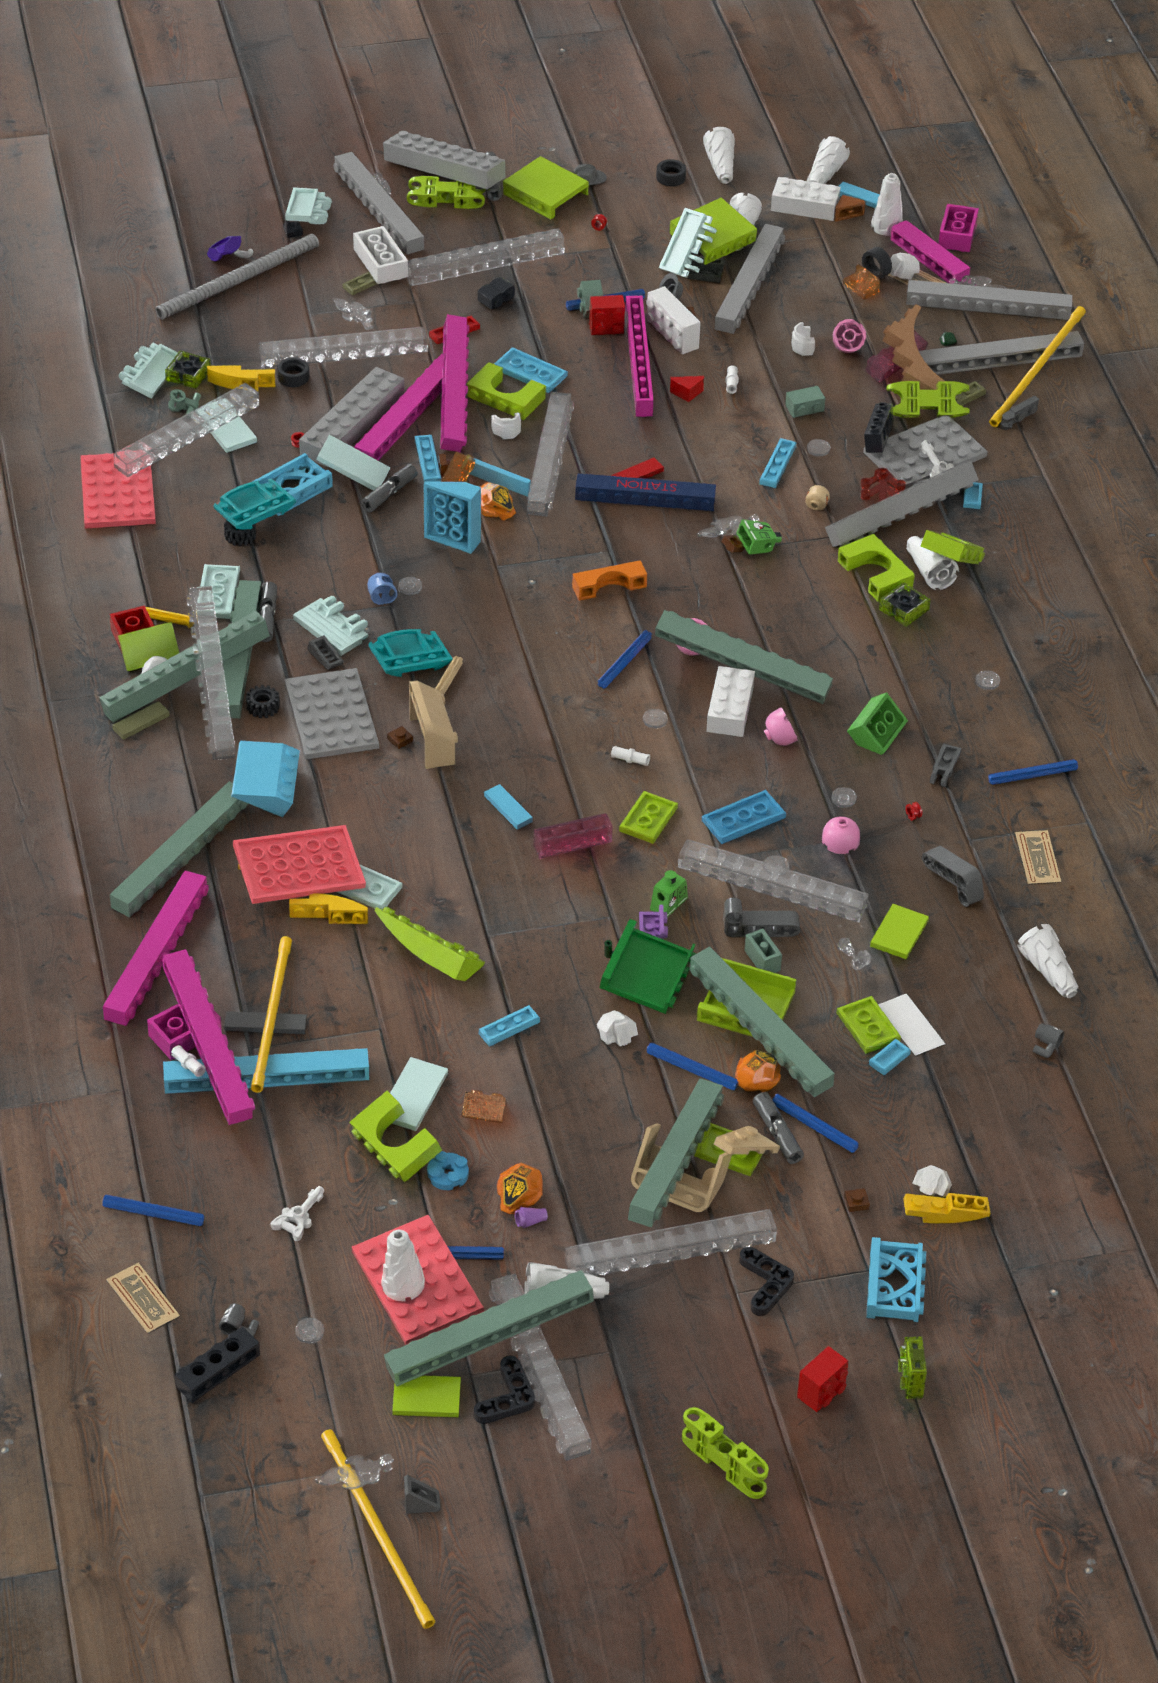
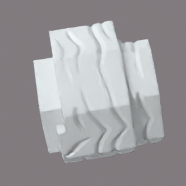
[890,253,920,280]
[791,322,815,356]
[491,413,521,440]
[597,1010,638,1046]
[913,1165,952,1197]

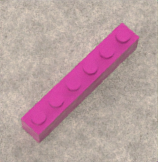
[890,220,970,285]

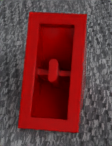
[670,376,704,402]

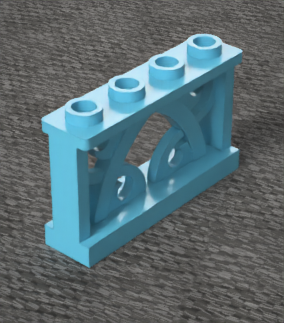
[252,453,333,516]
[866,1237,926,1322]

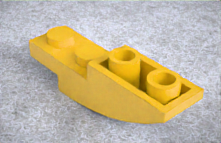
[207,366,275,391]
[289,893,368,924]
[903,1193,991,1223]

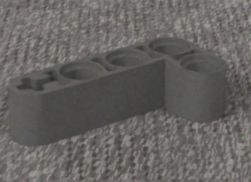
[922,846,984,907]
[723,898,800,937]

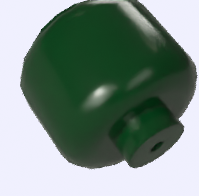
[939,332,957,347]

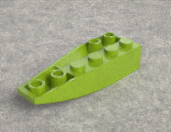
[374,906,485,981]

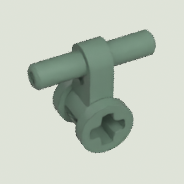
[168,389,201,420]

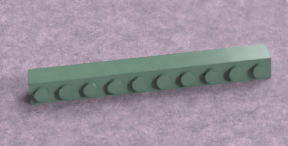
[214,580,261,718]
[655,610,833,704]
[99,611,270,723]
[110,781,248,918]
[690,946,835,1097]
[628,1078,724,1227]
[384,1270,594,1387]

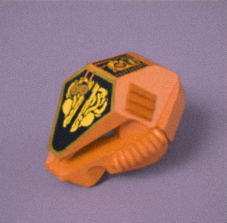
[480,482,516,520]
[735,1050,781,1092]
[497,1163,543,1214]

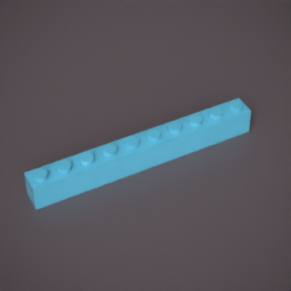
[163,1048,369,1094]

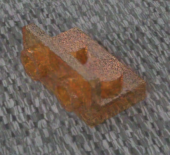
[843,264,880,300]
[440,451,476,482]
[461,1090,507,1123]

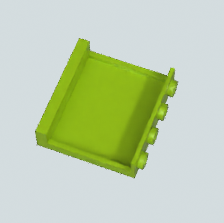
[503,156,589,220]
[669,198,757,265]
[697,958,796,1037]

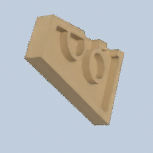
[714,1126,780,1155]

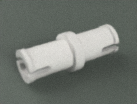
[725,366,739,394]
[611,746,650,766]
[171,1046,206,1077]

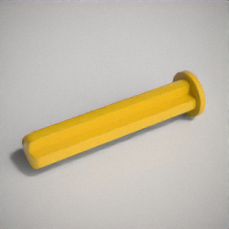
[146,607,194,628]

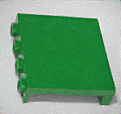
[599,919,697,1014]

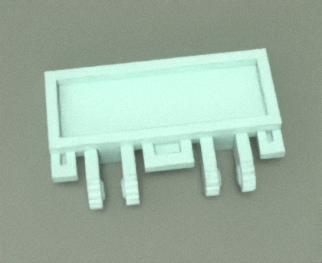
[285,188,332,224]
[659,208,717,278]
[119,343,183,399]
[293,596,368,656]

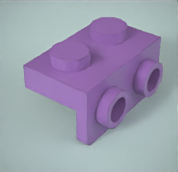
[639,905,668,940]

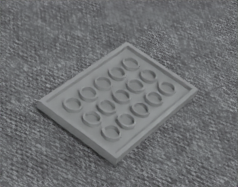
[863,415,988,490]
[285,668,379,760]

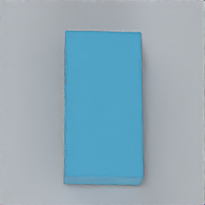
[963,482,983,509]
[869,1039,911,1075]

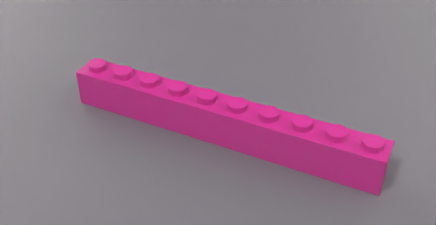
[625,296,653,417]
[440,314,469,452]
[354,354,443,461]
[103,871,209,1026]
[163,949,255,1125]

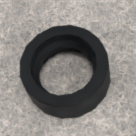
[656,159,686,186]
[862,247,892,280]
[277,357,310,387]

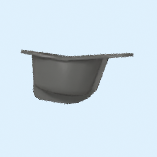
[574,164,607,186]
[659,273,683,300]

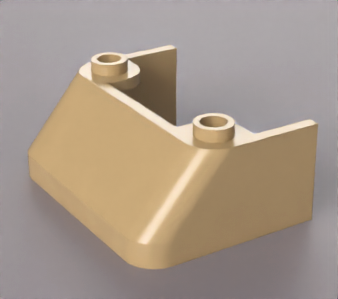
[409,680,458,769]
[631,1123,732,1212]

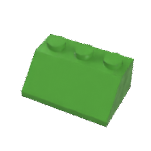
[847,692,908,755]

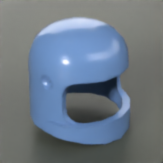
[367,573,398,605]

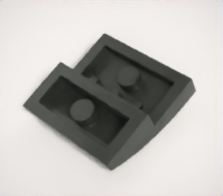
[688,256,725,283]

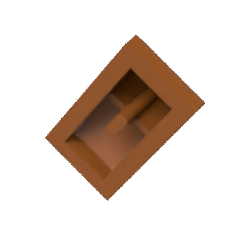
[834,195,866,222]

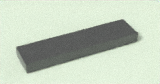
[224,1011,307,1034]

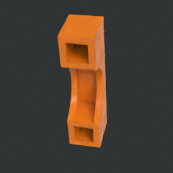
[572,560,647,601]

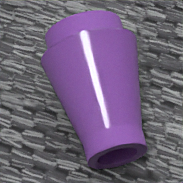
[515,1207,548,1228]

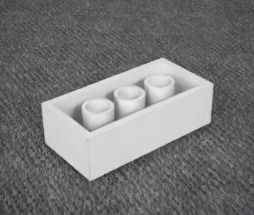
[771,177,841,221]
[353,226,408,284]
[646,286,700,355]
[706,666,755,737]

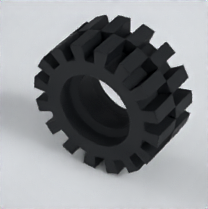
[224,520,256,546]
[246,685,280,718]

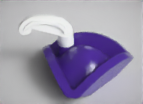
[207,236,253,261]

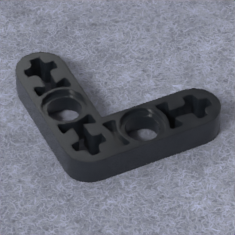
[739,1247,794,1316]
[474,1355,535,1424]

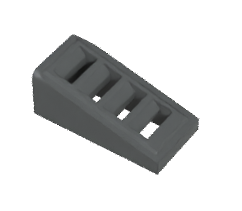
[307,635,344,670]

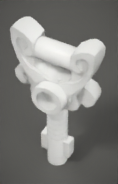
[920,440,954,477]
[271,1186,324,1241]

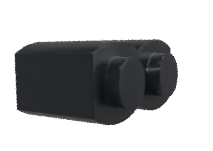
[478,277,515,309]

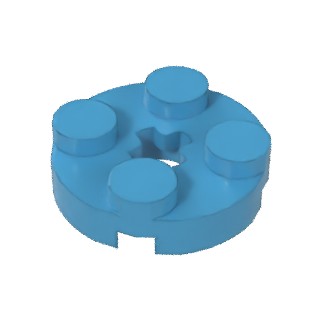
[427,1151,469,1190]

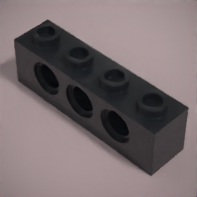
[864,402,894,453]
[174,1327,260,1403]

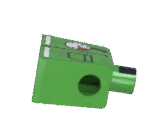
[736,520,782,554]
[650,870,688,917]

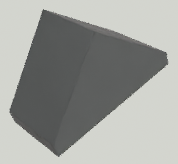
[404,1475,441,1514]

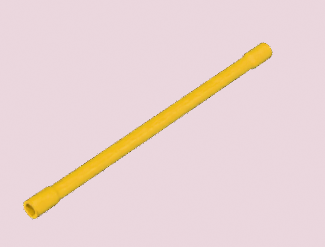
[989,306,1086,427]
[251,936,292,1093]
[321,1429,435,1629]

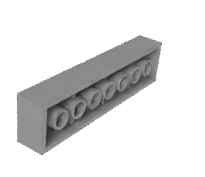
[383,131,506,189]
[299,367,405,467]

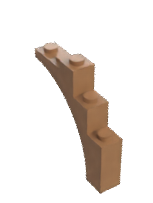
[883,304,945,390]

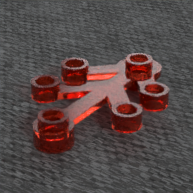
[860,467,906,502]

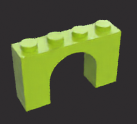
[467,362,546,420]
[920,530,985,564]
[838,534,915,602]
[350,1091,442,1183]

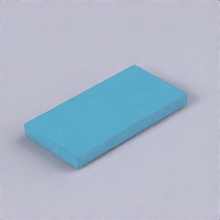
[494,347,568,393]

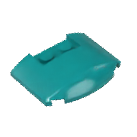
[213,479,296,529]
[368,629,453,677]

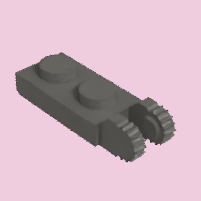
[1000,396,1039,430]
[930,743,962,787]

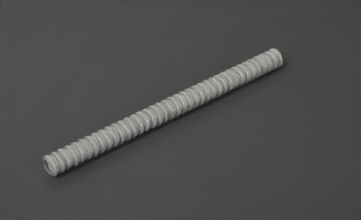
[156,234,319,320]

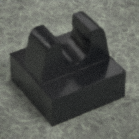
[283,220,303,238]

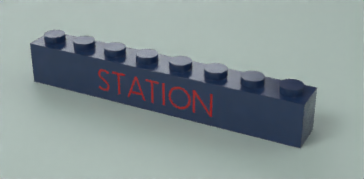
[575,473,716,511]

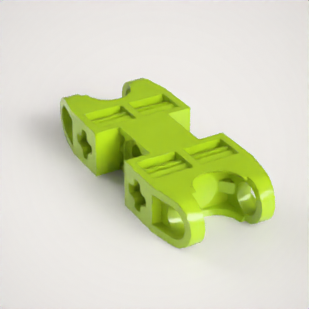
[407,176,486,209]
[887,381,970,418]
[682,1407,769,1499]

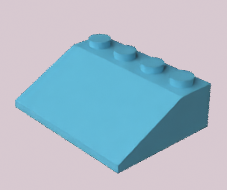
[424,481,481,554]
[231,741,300,817]

